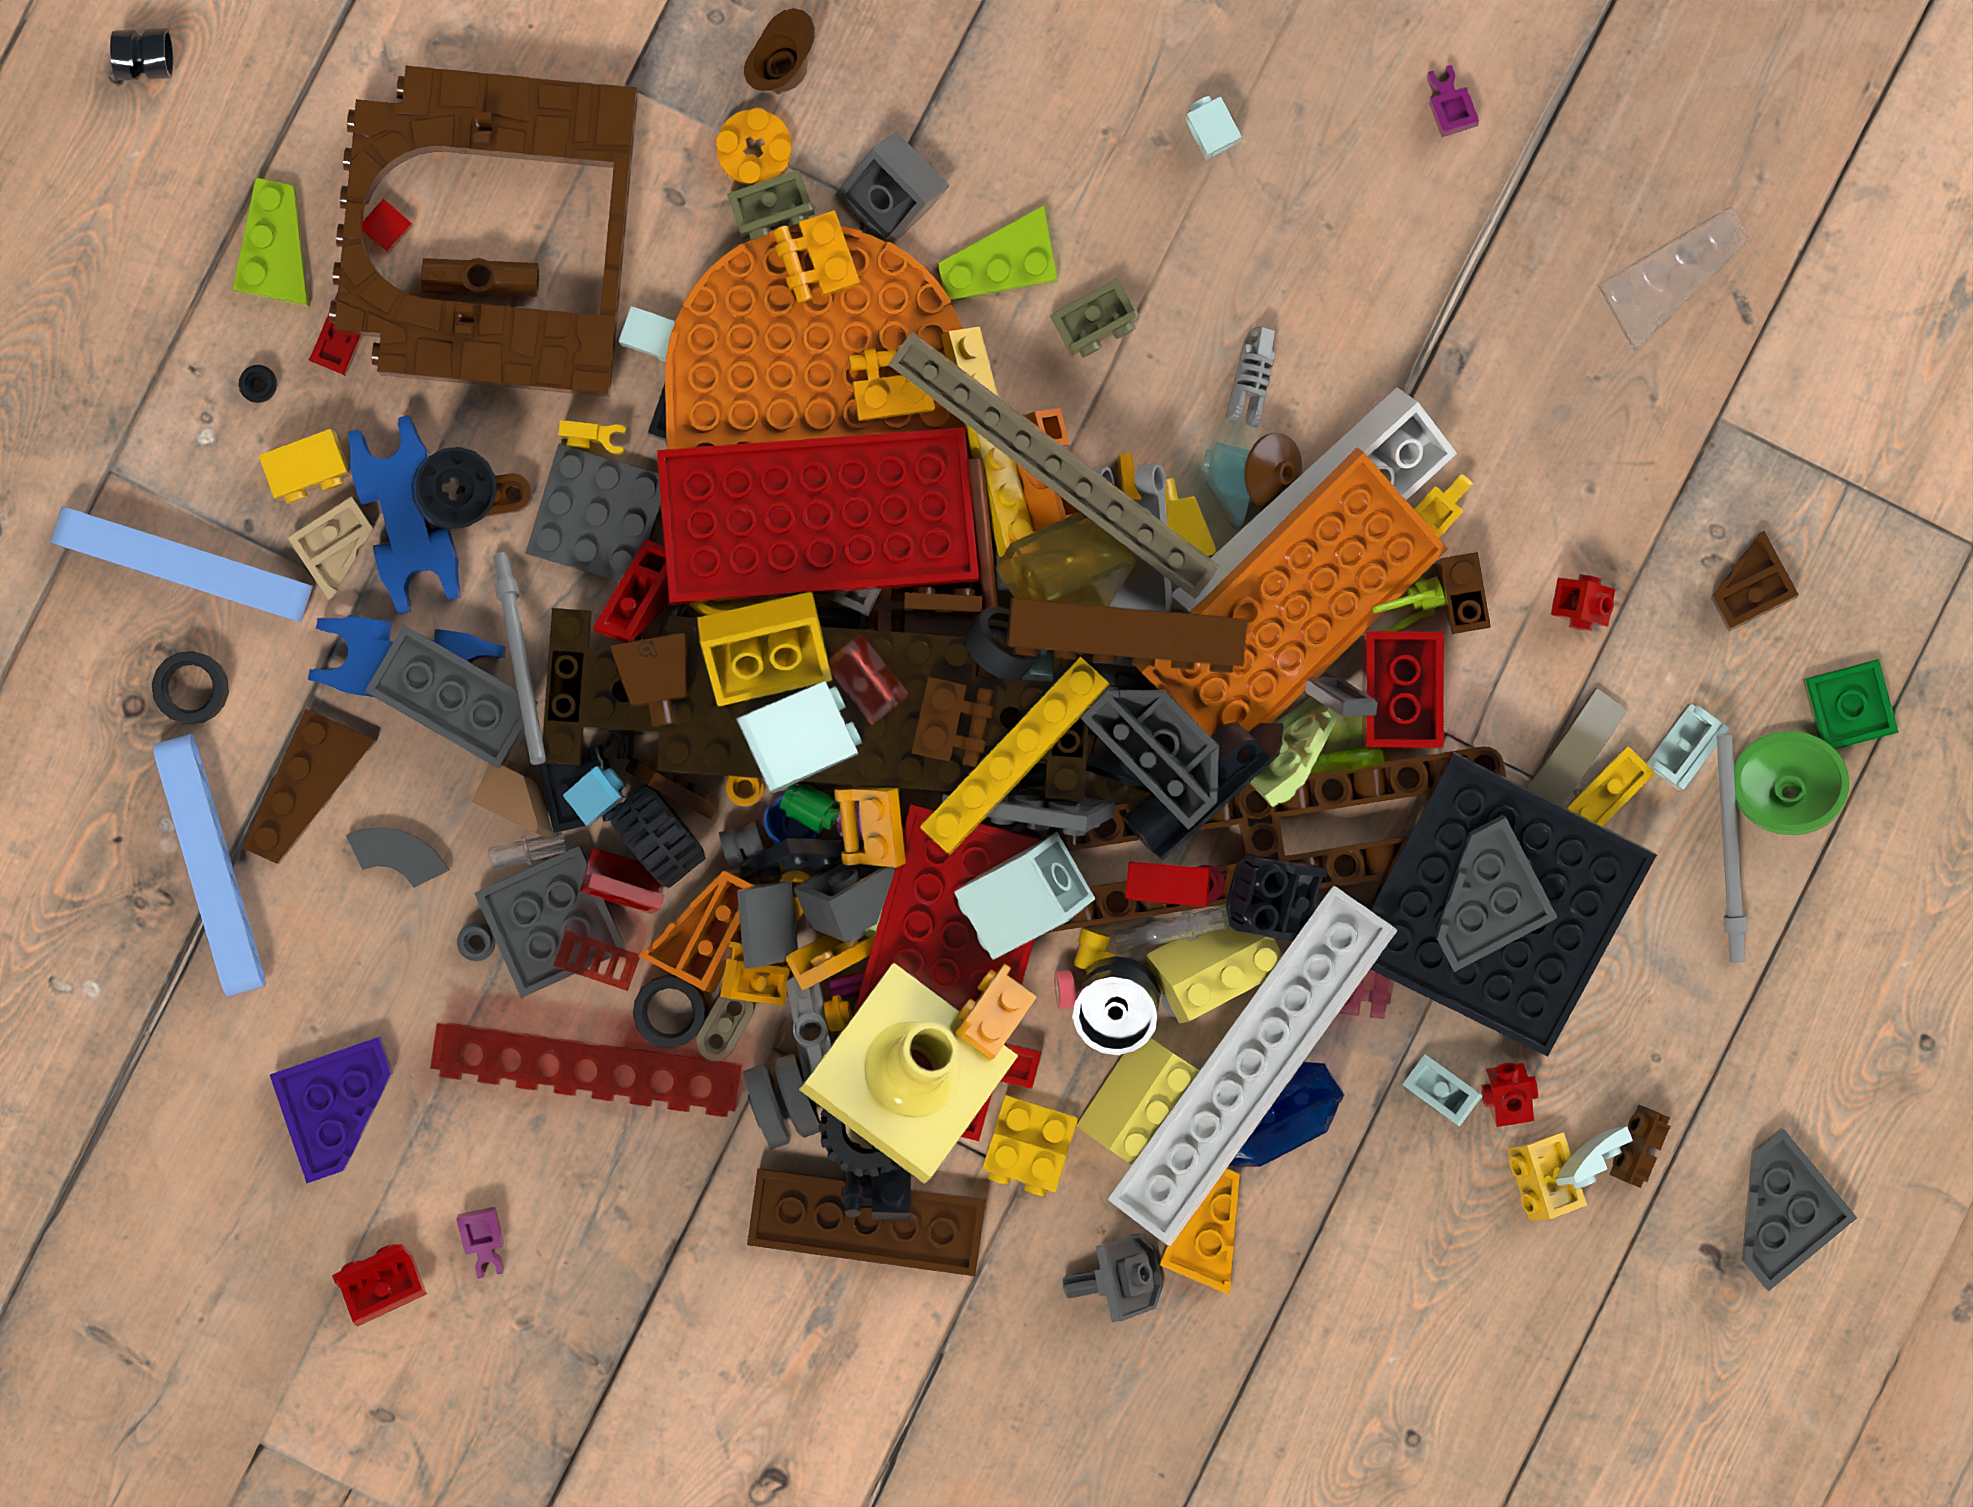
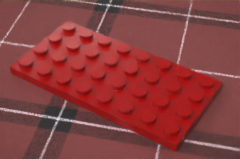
[657,427,979,605]
[854,803,1043,1142]

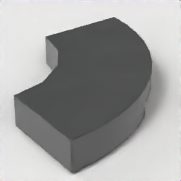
[346,828,450,887]

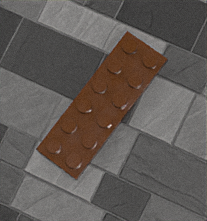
[747,1168,986,1276]

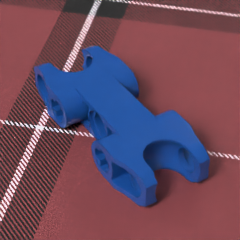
[348,415,461,614]
[308,616,507,697]

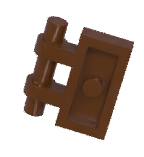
[912,677,994,767]

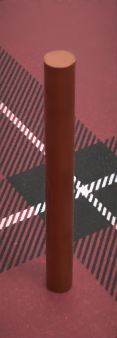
[968,458,998,610]

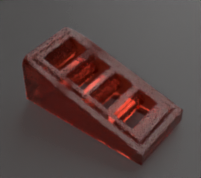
[554,929,640,991]

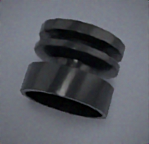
[411,447,497,530]

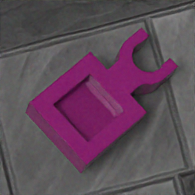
[1427,65,1479,137]
[456,1207,504,1279]

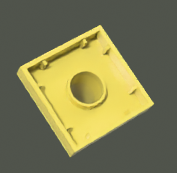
[799,963,1018,1184]

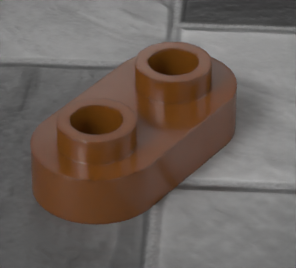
[456,473,533,517]

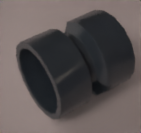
[110,28,174,81]

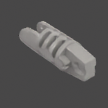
[1226,327,1275,428]

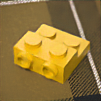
[982,1094,1078,1197]

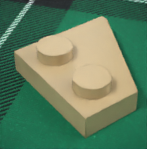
[287,496,374,600]

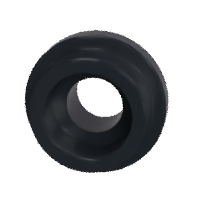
[239,365,278,403]

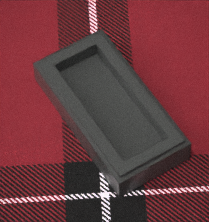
[1305,677,1378,716]

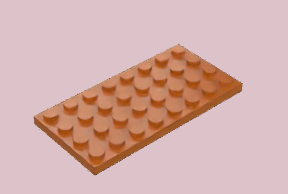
[1136,447,1448,736]

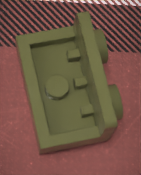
[727,169,815,241]
[1050,279,1140,358]

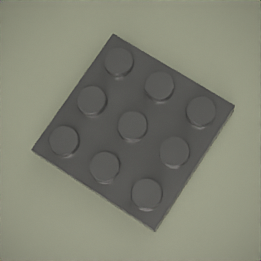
[526,444,661,582]
[474,846,627,998]

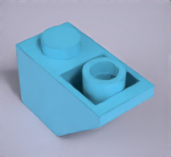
[563,766,626,826]

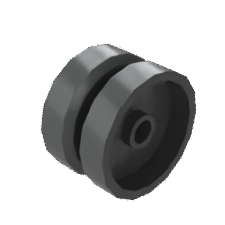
[743,1052,820,1150]

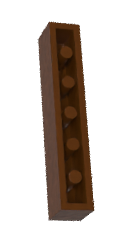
[1006,598,1248,673]

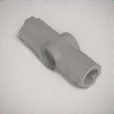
[786,976,833,1082]

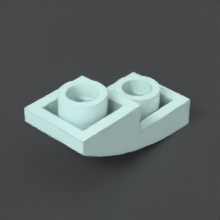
[618,306,675,362]
[1555,1126,1633,1189]

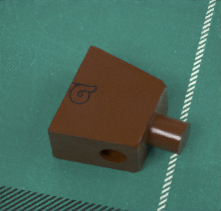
[611,633,688,727]

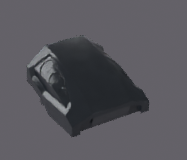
[1226,853,1328,941]

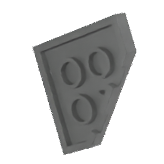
[1435,815,1558,972]
[1742,1128,1857,1291]

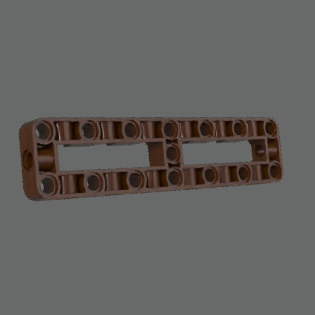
[1012,746,1506,933]

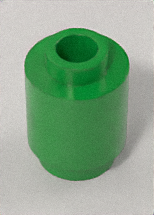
[780,782,840,833]

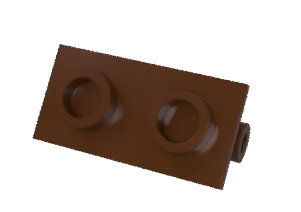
[1609,1104,1671,1188]

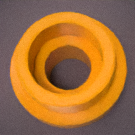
[726,776,764,806]
[824,995,853,1033]

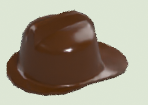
[744,8,815,94]

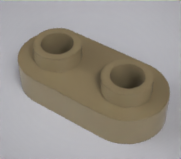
[696,996,754,1061]

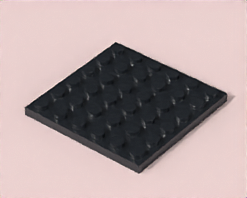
[1368,751,1657,1057]

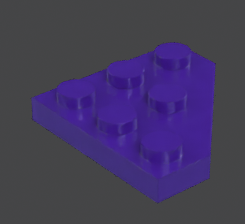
[270,1036,393,1184]

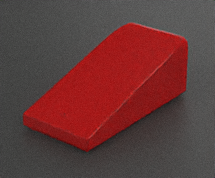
[1125,861,1211,907]

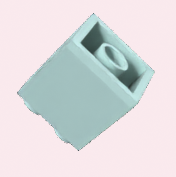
[737,681,862,793]
[954,832,1095,959]

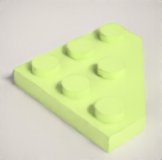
[1250,697,1339,807]

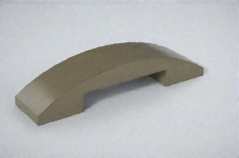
[1525,688,1627,806]

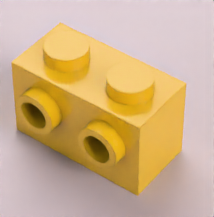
[258,429,352,505]

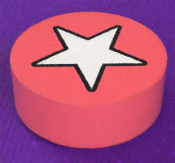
[1054,970,1075,1010]

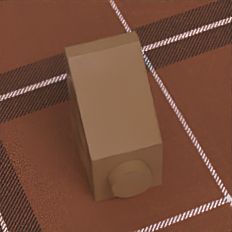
[472,759,553,838]

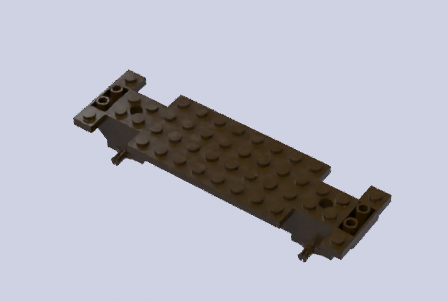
[542,608,1093,801]

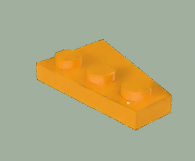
[1159,1168,1240,1295]

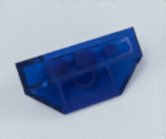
[1229,1062,1344,1167]

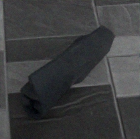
[1123,722,1284,860]

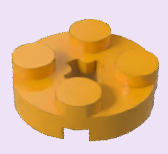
[716,108,792,186]

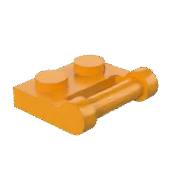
[834,785,906,867]

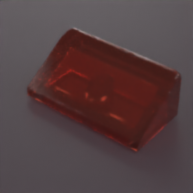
[828,635,909,725]

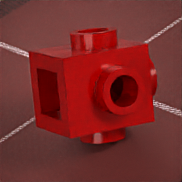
[1551,574,1616,631]
[1481,1063,1539,1127]

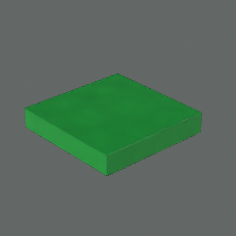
[1803,659,1899,750]

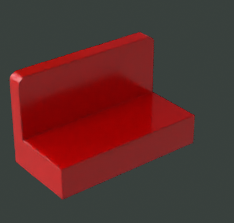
[579,848,665,914]

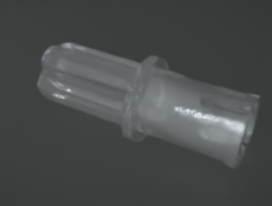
[488,832,566,872]

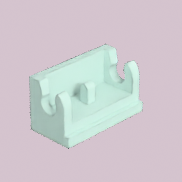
[1646,704,1729,790]

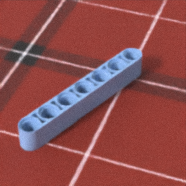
[50,506,313,622]
[153,733,266,997]

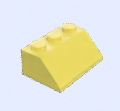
[1144,912,1283,1023]
[1076,1038,1200,1165]

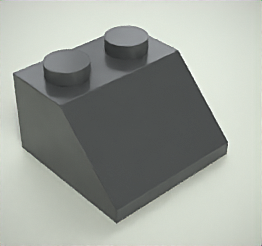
[835,132,949,244]
[794,860,895,942]

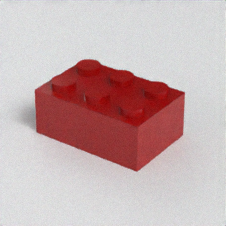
[1362,631,1444,749]

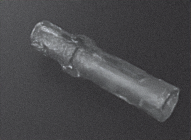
[1114,904,1230,954]

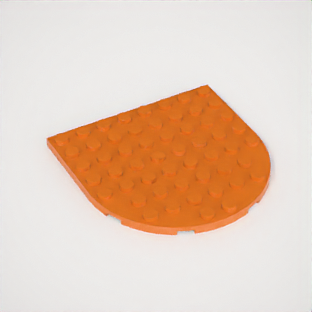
[665,225,975,527]

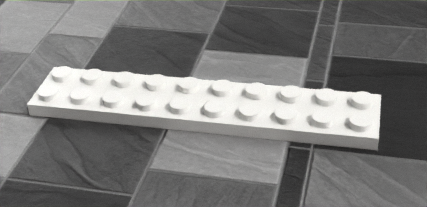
[1107,885,1397,1246]

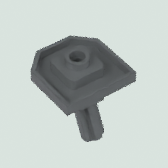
[1062,1233,1163,1322]

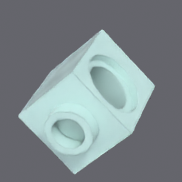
[1185,96,1242,160]

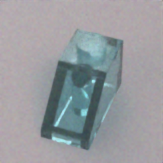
[1201,442,1250,530]

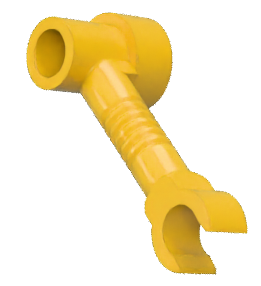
[1073,927,1161,988]

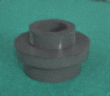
[457,923,496,961]

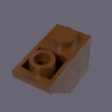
[1435,552,1491,634]

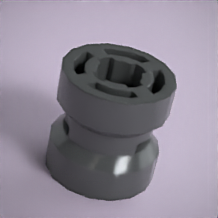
[719,821,765,868]

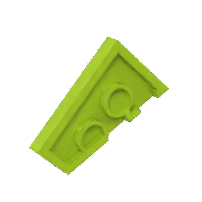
[232,178,309,307]
[938,205,1058,301]

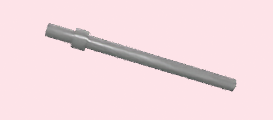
[493,552,546,765]
[1716,734,1748,963]

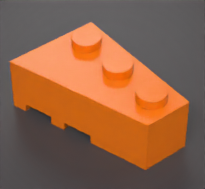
[638,870,757,993]

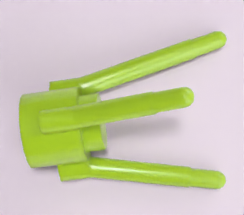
[1372,574,1445,632]

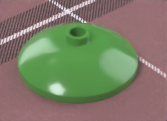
[1734,731,1849,835]

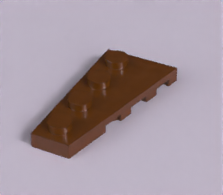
[242,709,377,864]

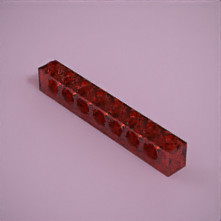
[430,1021,744,1117]

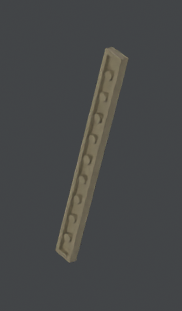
[888,332,1221,599]

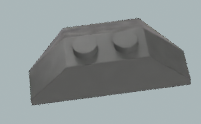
[1080,690,1219,830]

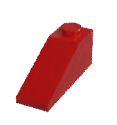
[593,539,669,643]

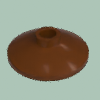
[1244,433,1302,509]

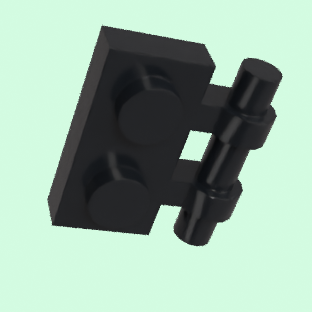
[538,744,616,833]
[841,1142,911,1221]

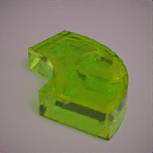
[1309,748,1384,774]

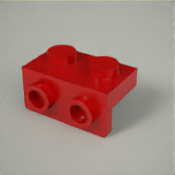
[332,1244,427,1327]

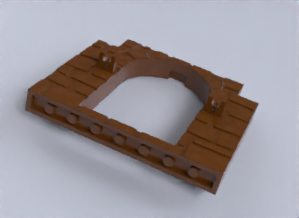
[329,65,638,397]

